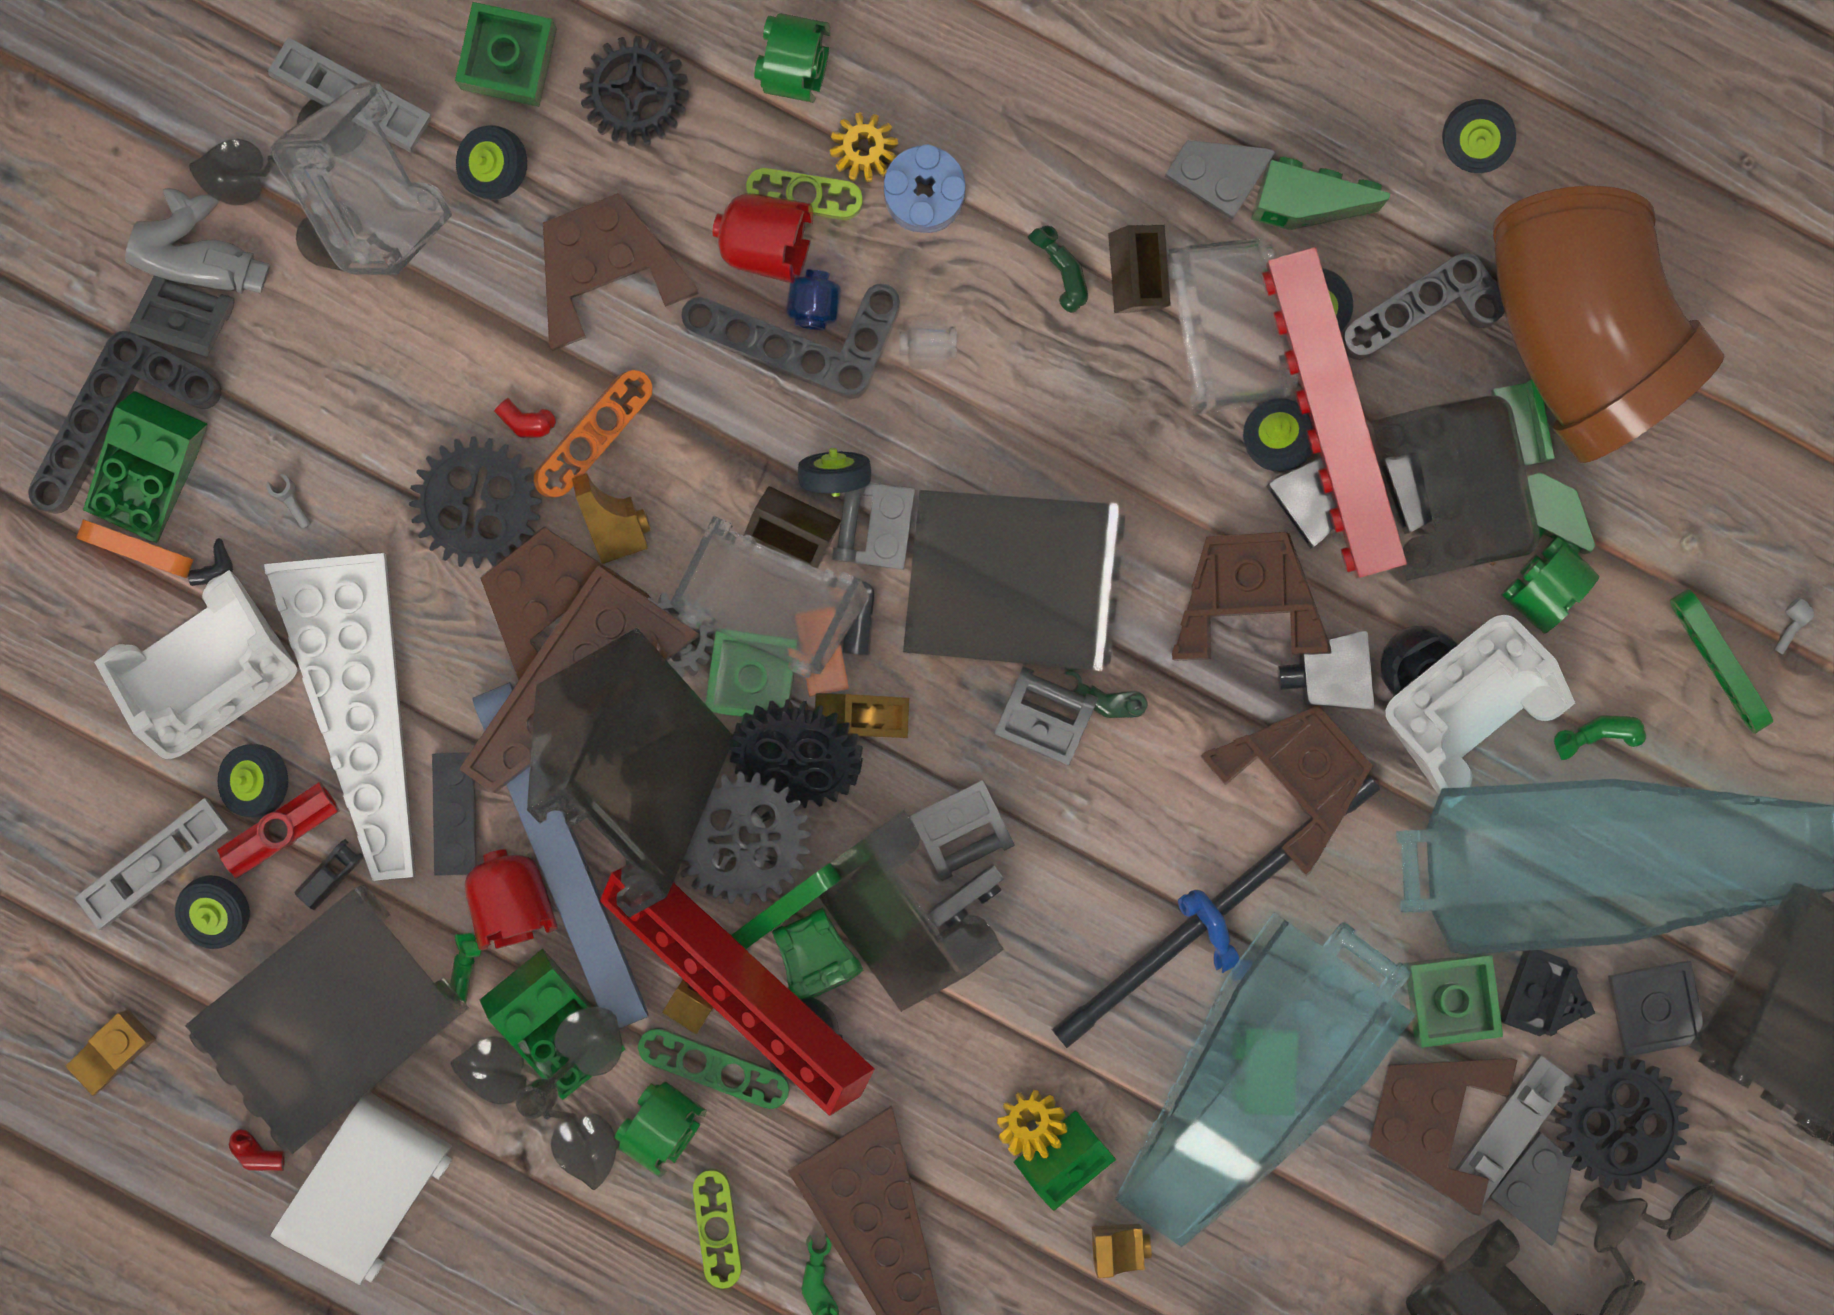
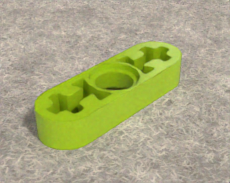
[746,168,863,220]
[693,1168,742,1289]

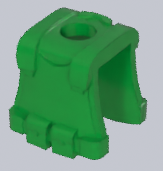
[772,907,863,999]

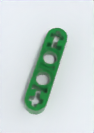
[1670,589,1773,734]
[731,862,842,949]
[638,1028,790,1109]

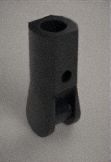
[843,581,875,655]
[294,839,364,911]

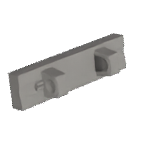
[268,37,431,153]
[74,798,232,930]
[1455,1054,1574,1205]

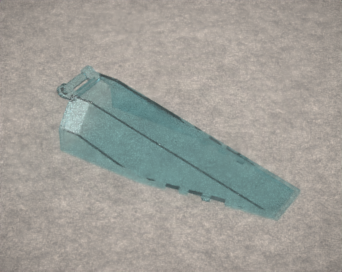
[1396,779,1834,954]

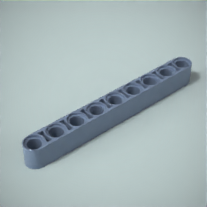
[472,682,649,1032]

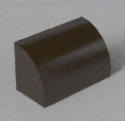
[1108,225,1171,314]
[742,486,841,574]

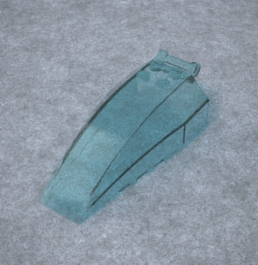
[1115,912,1416,1248]

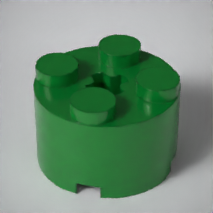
[754,13,830,103]
[1501,536,1600,634]
[614,1082,707,1178]

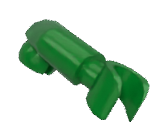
[1554,715,1646,760]
[437,933,481,1016]
[801,1233,839,1315]

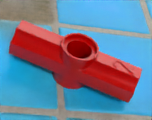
[217,782,340,879]

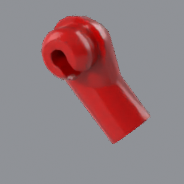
[494,398,556,438]
[229,1129,285,1171]

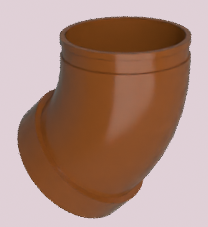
[1493,186,1724,463]

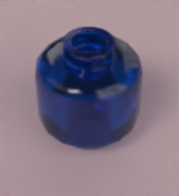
[786,269,842,331]

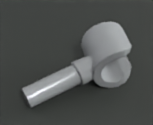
[266,474,311,529]
[1774,597,1814,654]

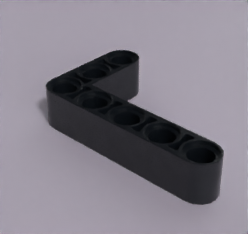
[681,283,900,399]
[28,331,222,514]

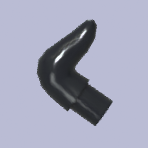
[188,538,233,586]

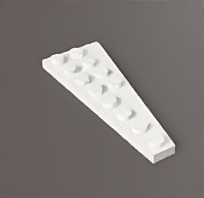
[264,553,415,881]

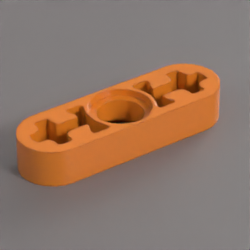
[76,519,194,578]

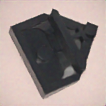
[1501,945,1595,1036]

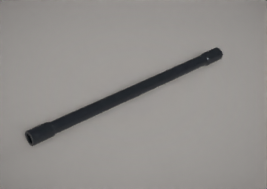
[1051,775,1380,1048]

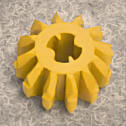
[830,112,898,182]
[997,1090,1067,1161]

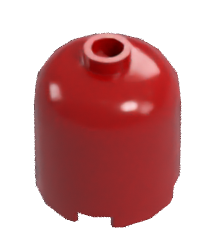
[712,193,813,284]
[465,849,558,951]

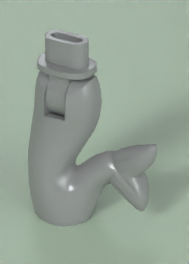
[125,188,270,294]

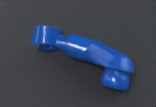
[1178,890,1239,973]

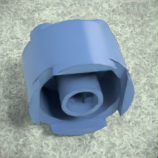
[884,144,965,233]

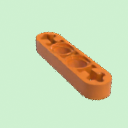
[534,370,653,498]

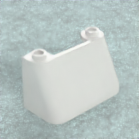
[94,570,297,759]
[1385,615,1575,805]
[271,1093,452,1285]

